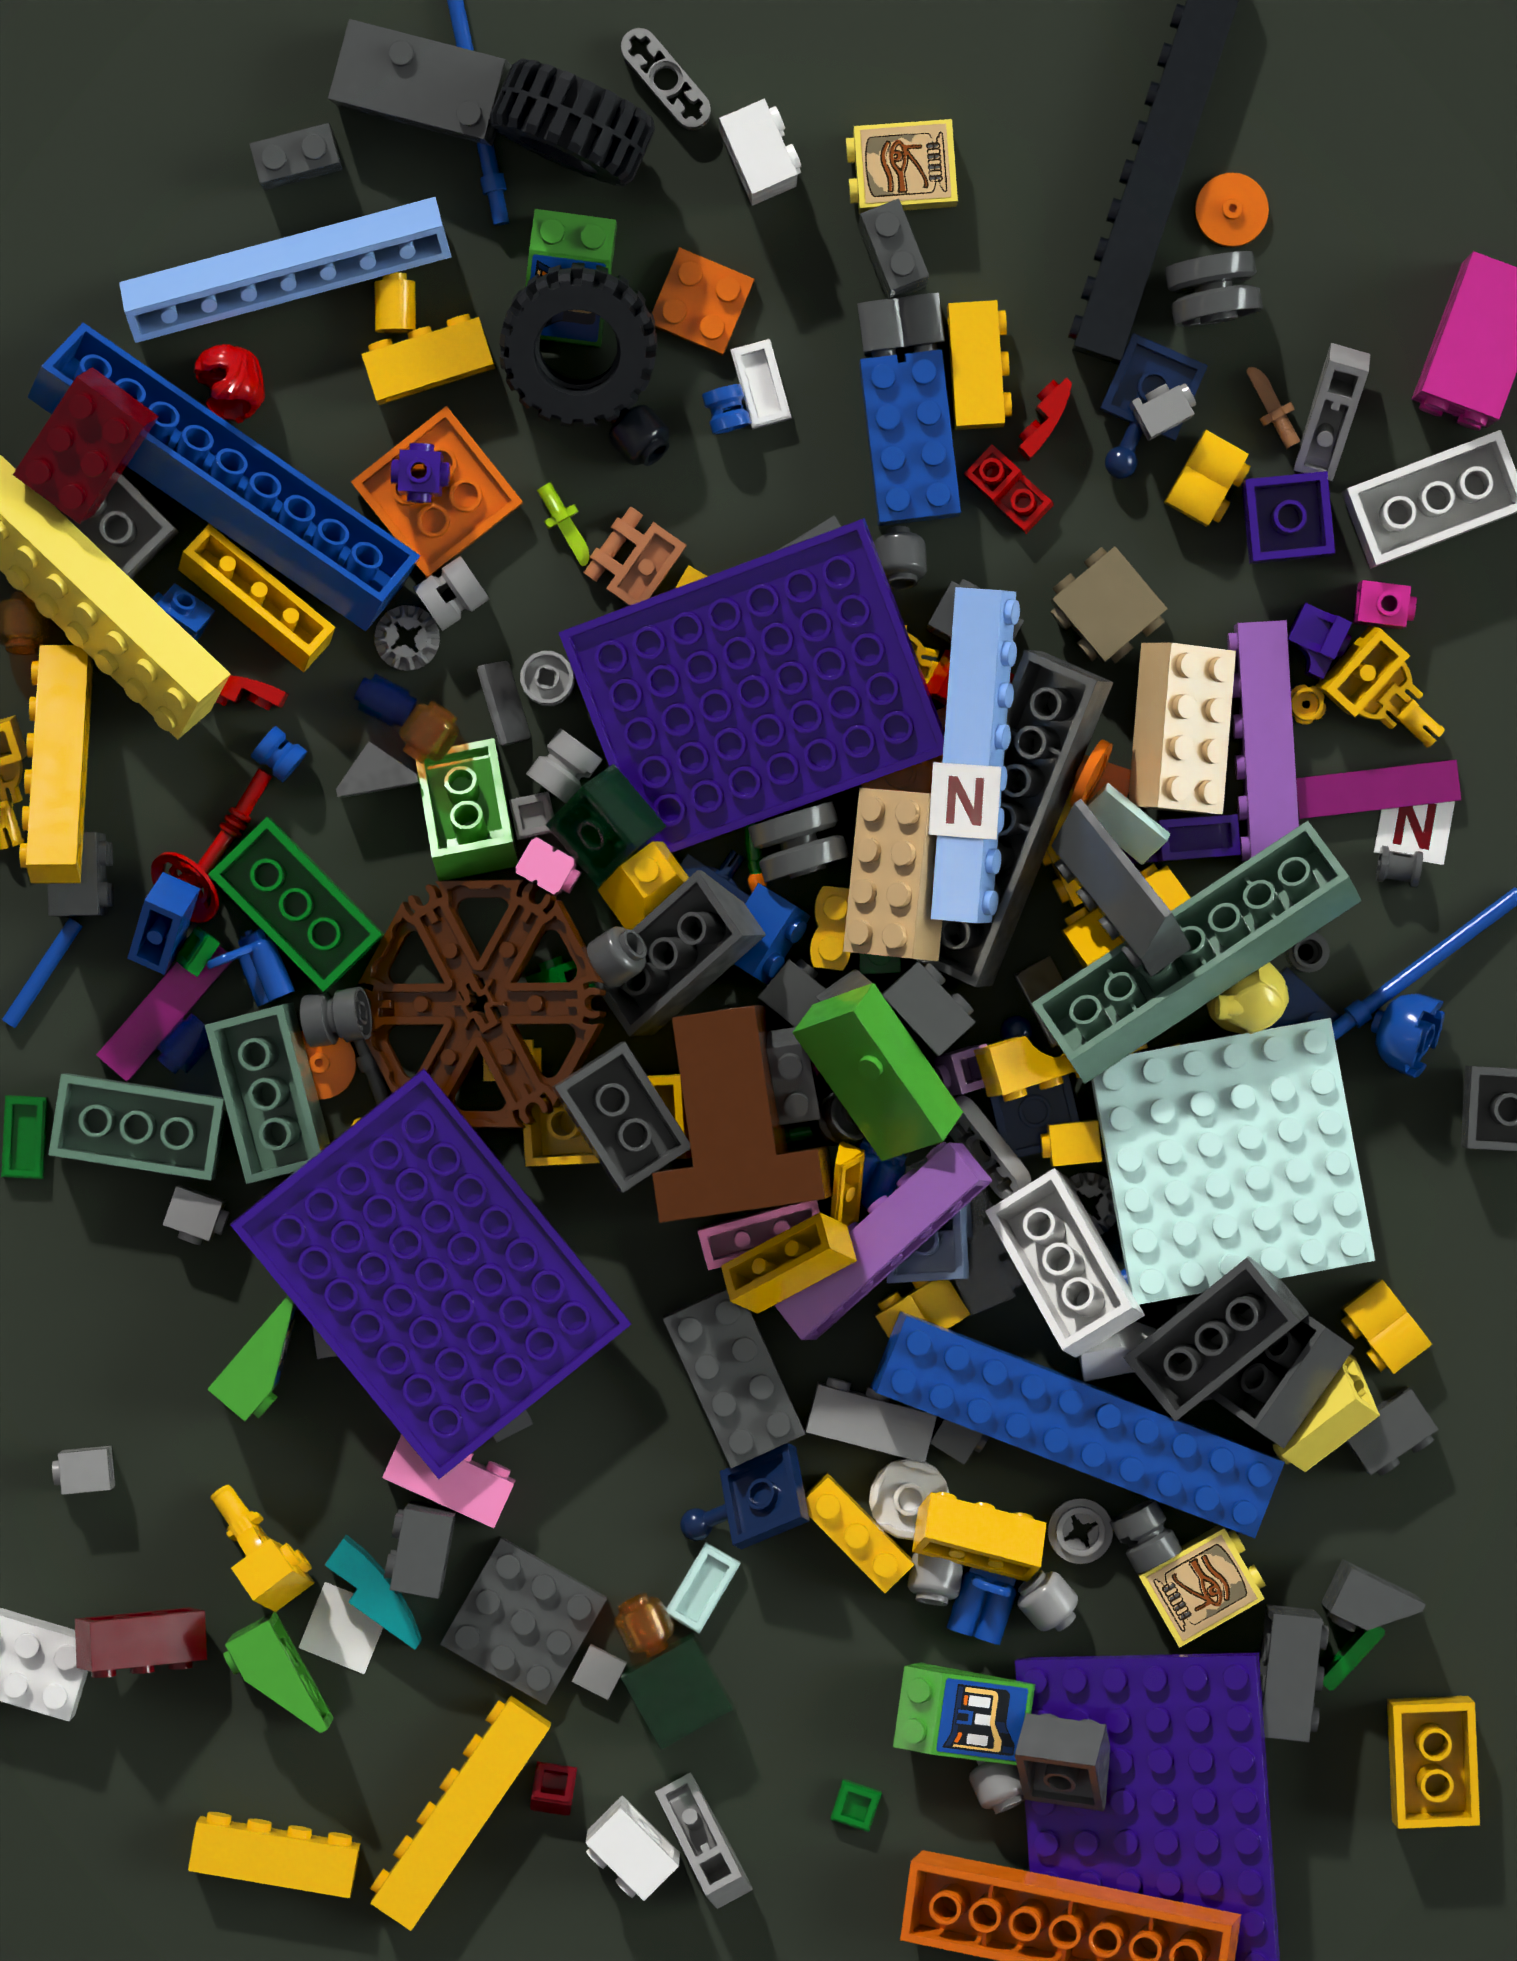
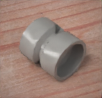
[413,555,490,631]
[520,651,575,706]
[526,728,603,806]

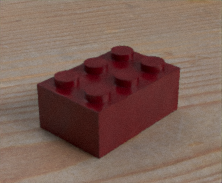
[13,367,159,524]

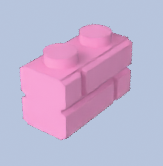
[515,837,581,896]

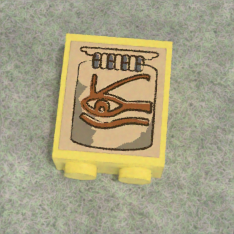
[846,119,958,214]
[1137,1525,1266,1648]

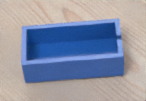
[859,349,961,526]

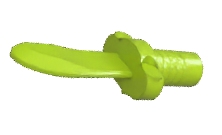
[537,482,589,566]

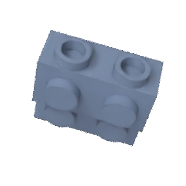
[887,1201,973,1283]

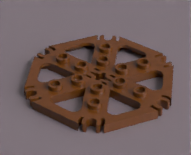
[357,880,606,1128]

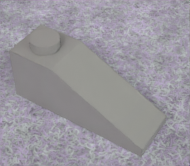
[1294,343,1370,481]
[655,1772,753,1909]

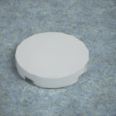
[869,1458,949,1540]

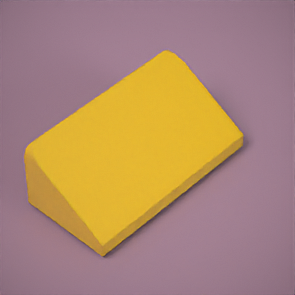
[830,1141,865,1226]

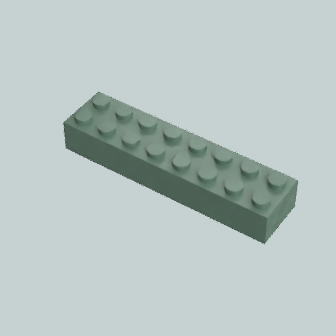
[1031,821,1362,1084]

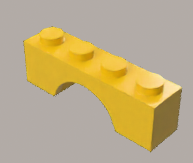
[974,1036,1148,1102]

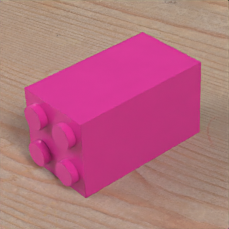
[1411,251,1517,431]

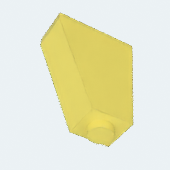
[1273,1354,1380,1472]

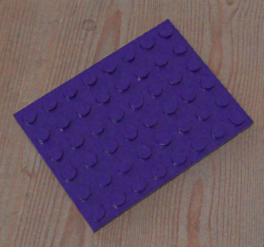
[558,518,944,853]
[230,1068,631,1479]
[1015,1653,1280,1961]

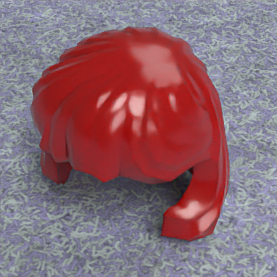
[194,344,265,424]

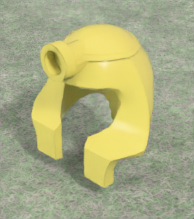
[1206,962,1289,1034]

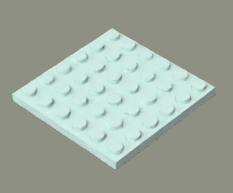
[1091,1018,1375,1305]

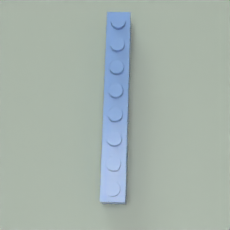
[119,197,452,343]
[931,587,1020,923]

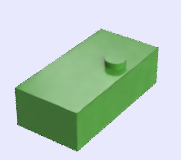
[792,983,963,1161]

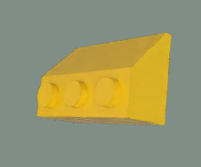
[1060,863,1191,968]

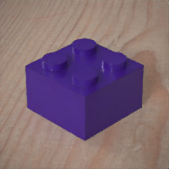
[1242,471,1335,564]

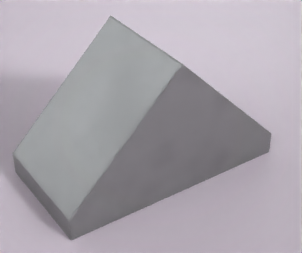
[336,742,419,798]

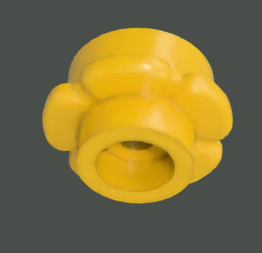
[1291,684,1326,725]

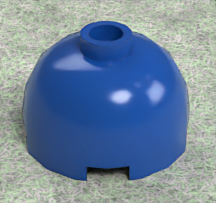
[1371,993,1445,1078]

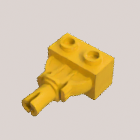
[1316,625,1445,748]
[0,715,27,850]
[210,1484,315,1612]

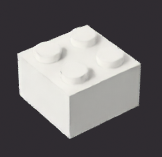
[719,98,802,206]
[585,1796,680,1901]

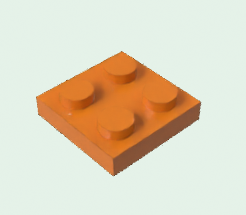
[652,247,755,356]

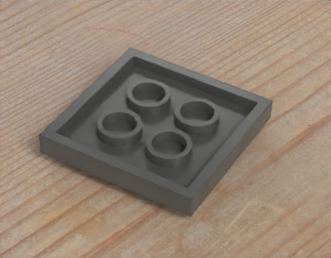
[440,1537,607,1705]

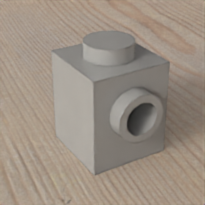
[163,1185,230,1245]

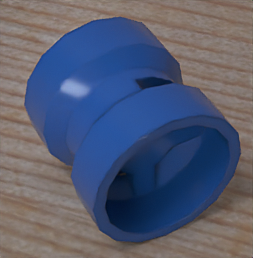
[702,384,752,435]
[250,726,308,783]

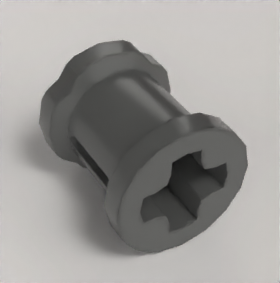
[1375,845,1423,888]

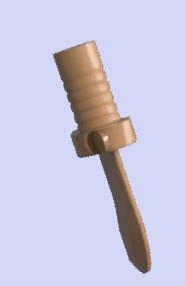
[1247,367,1300,449]

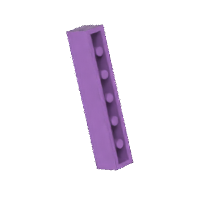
[1227,620,1299,861]
[774,1142,992,1340]

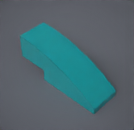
[325,1534,422,1650]

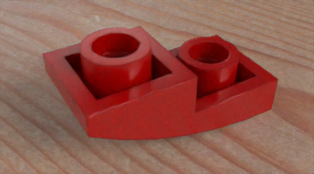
[1017,377,1072,461]
[964,444,1054,534]
[216,675,289,711]

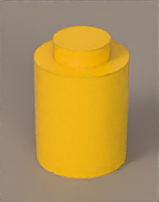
[374,272,416,334]

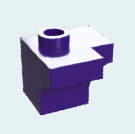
[1287,603,1352,681]

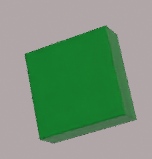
[175,926,220,977]
[830,1779,882,1832]

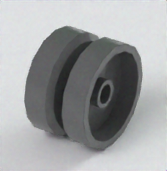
[1165,251,1263,327]
[748,801,849,883]

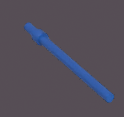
[447,0,510,226]
[1332,887,1517,1041]

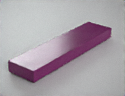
[1296,760,1461,819]
[96,945,234,1082]

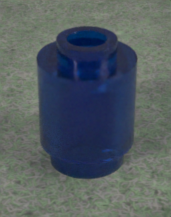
[354,674,418,728]
[156,1013,210,1074]

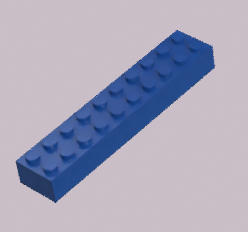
[27,322,420,631]
[870,1311,1285,1538]

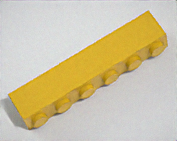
[19,645,93,883]
[370,1695,551,1931]

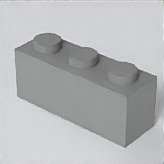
[805,1377,937,1463]

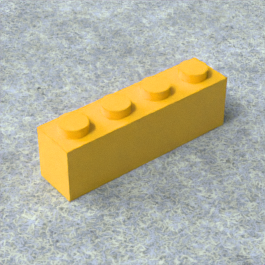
[178,524,336,673]
[188,1812,361,1898]

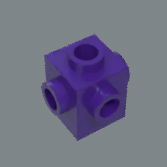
[391,443,450,503]

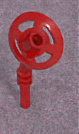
[151,768,273,923]

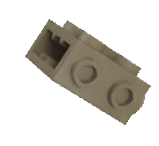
[1050,546,1168,664]

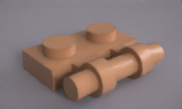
[583,506,687,606]

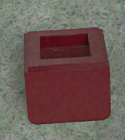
[530,1761,577,1816]

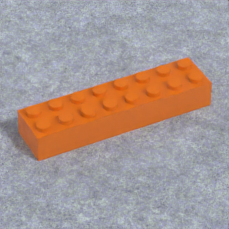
[900,1850,1242,1961]

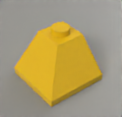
[598,841,689,930]

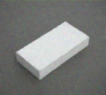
[730,339,792,430]

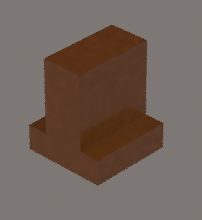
[652,1005,834,1223]

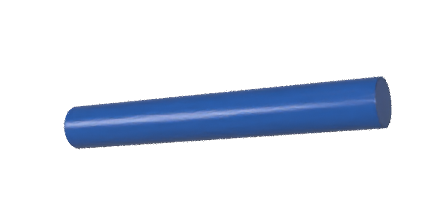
[2,917,83,1028]

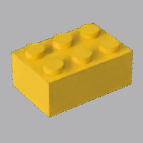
[1387,1696,1480,1829]

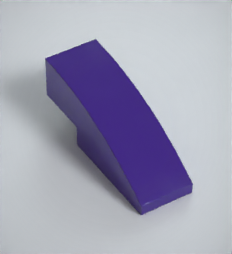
[1121,814,1241,864]

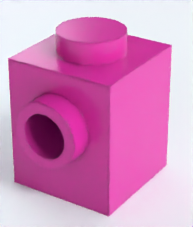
[1353,580,1417,629]

